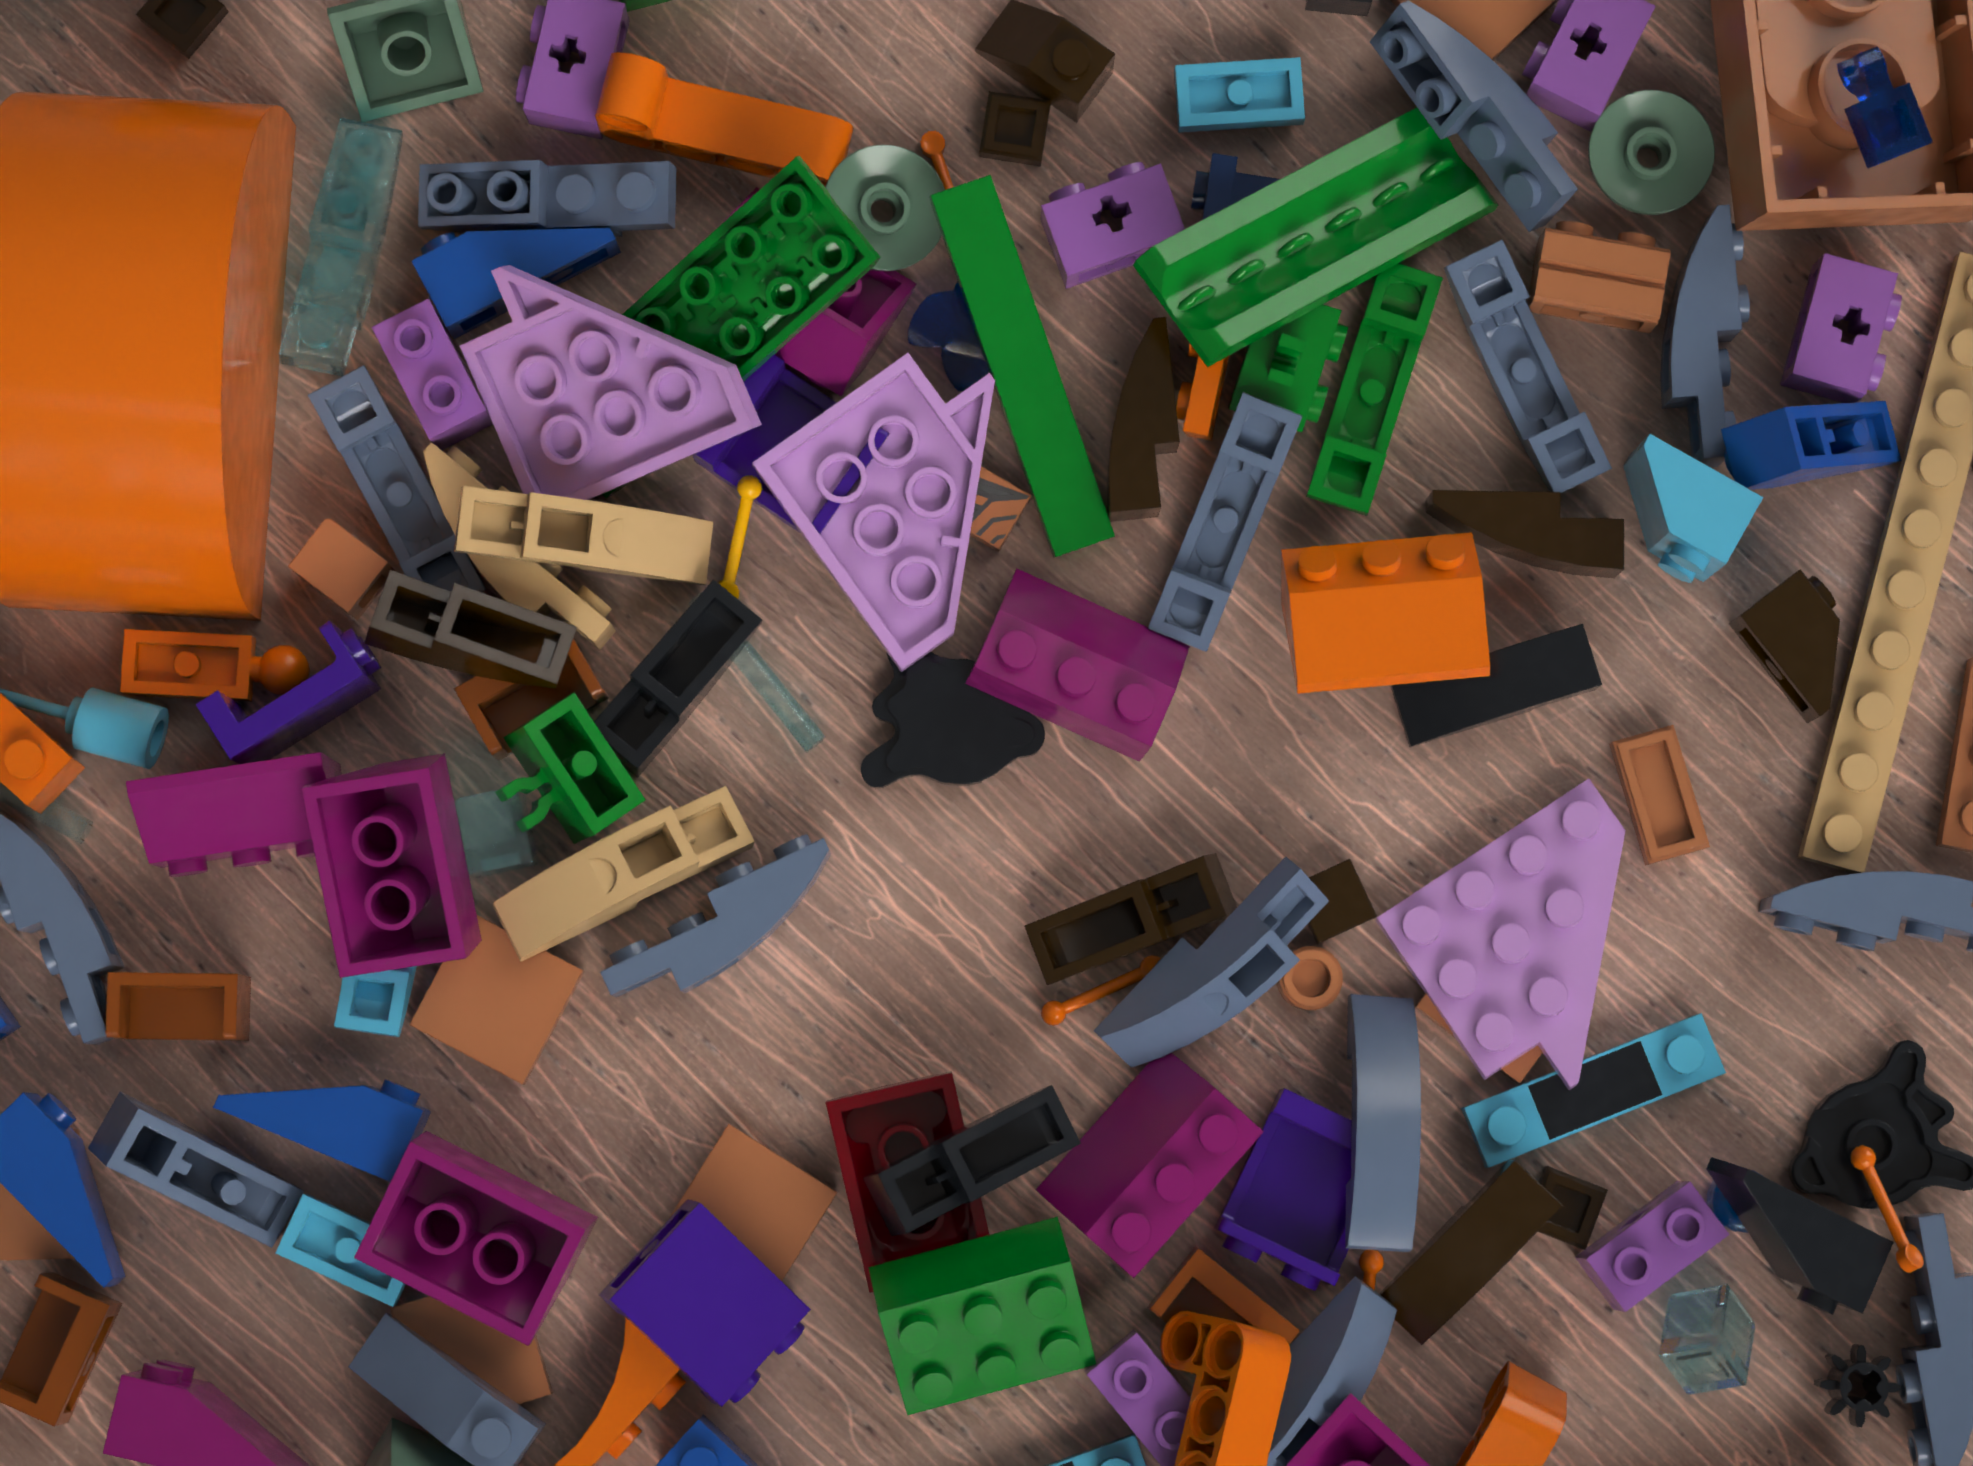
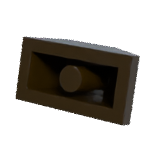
[975,0,1115,123]
[1729,569,1840,723]

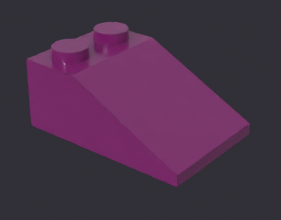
[102,1360,310,1466]

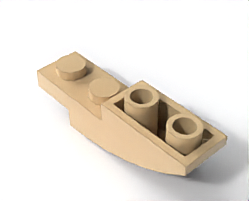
[423,442,616,650]
[454,486,713,585]
[492,786,755,962]

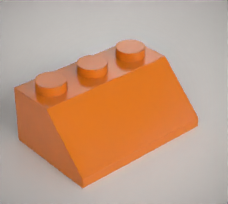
[1281,532,1490,694]

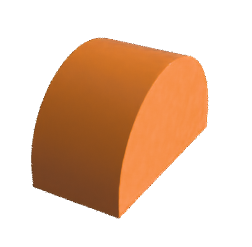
[0,92,296,621]

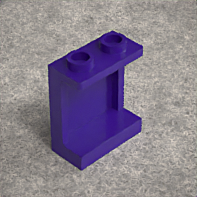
[693,354,890,534]
[195,621,381,764]
[1214,1088,1352,1292]
[599,1199,811,1407]

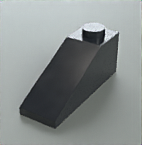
[1706,1157,1894,1315]

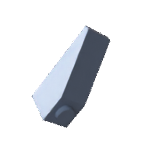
[88,1091,304,1248]
[348,1313,546,1466]

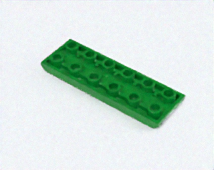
[1133,107,1499,367]
[602,156,881,499]

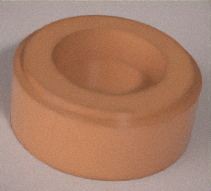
[1277,946,1343,1010]

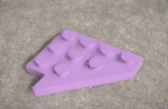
[460,265,762,500]
[752,353,995,672]
[1376,778,1626,1090]

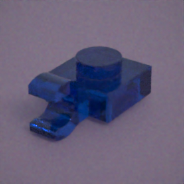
[1837,46,1933,169]

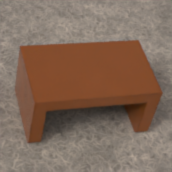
[454,638,609,761]
[106,972,251,1041]
[1147,1247,1300,1345]
[0,1272,123,1427]

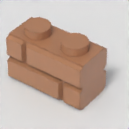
[1527,221,1671,334]

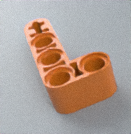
[595,52,854,187]
[1160,1311,1291,1466]
[1455,1361,1567,1466]

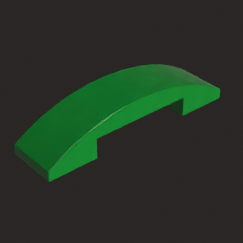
[1306,263,1443,516]

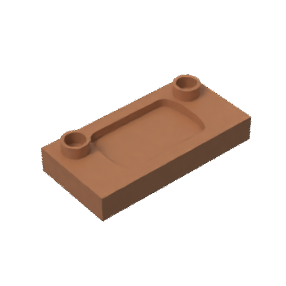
[1710,0,1973,231]

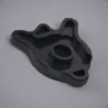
[861,652,1045,789]
[1789,1040,1973,1209]

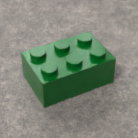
[868,1216,1097,1416]

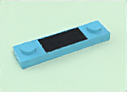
[1461,1013,1726,1168]

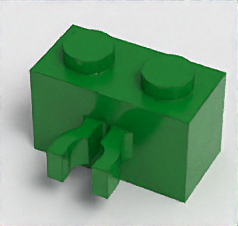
[1228,304,1348,433]
[495,692,646,844]

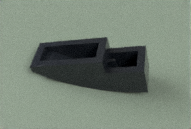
[594,579,763,778]
[1391,624,1602,747]
[863,1085,1081,1236]

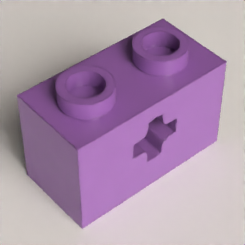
[516,0,630,140]
[1522,0,1656,132]
[1040,162,1185,289]
[1780,253,1902,403]
[371,298,493,450]
[1575,1181,1730,1312]
[1084,1329,1191,1466]

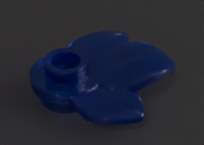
[908,281,989,392]

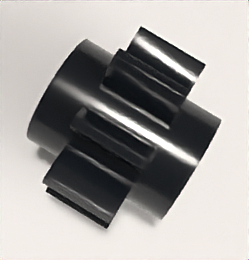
[1814,1344,1901,1427]

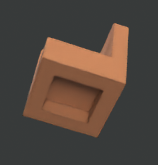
[288,518,396,621]

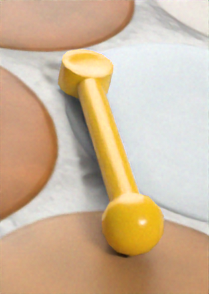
[718,475,762,599]

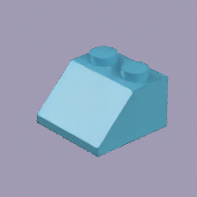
[1623,434,1763,583]

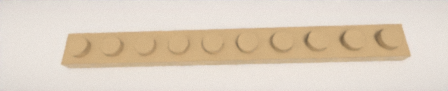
[1797,252,1973,874]

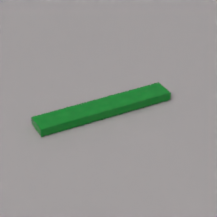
[929,175,1115,558]

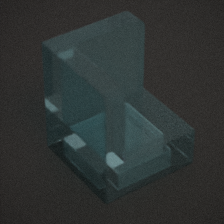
[455,790,539,878]
[1659,1284,1755,1395]

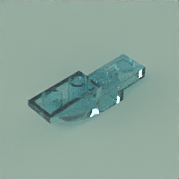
[279,117,403,377]

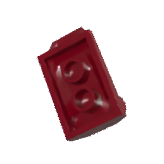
[825,1071,990,1293]

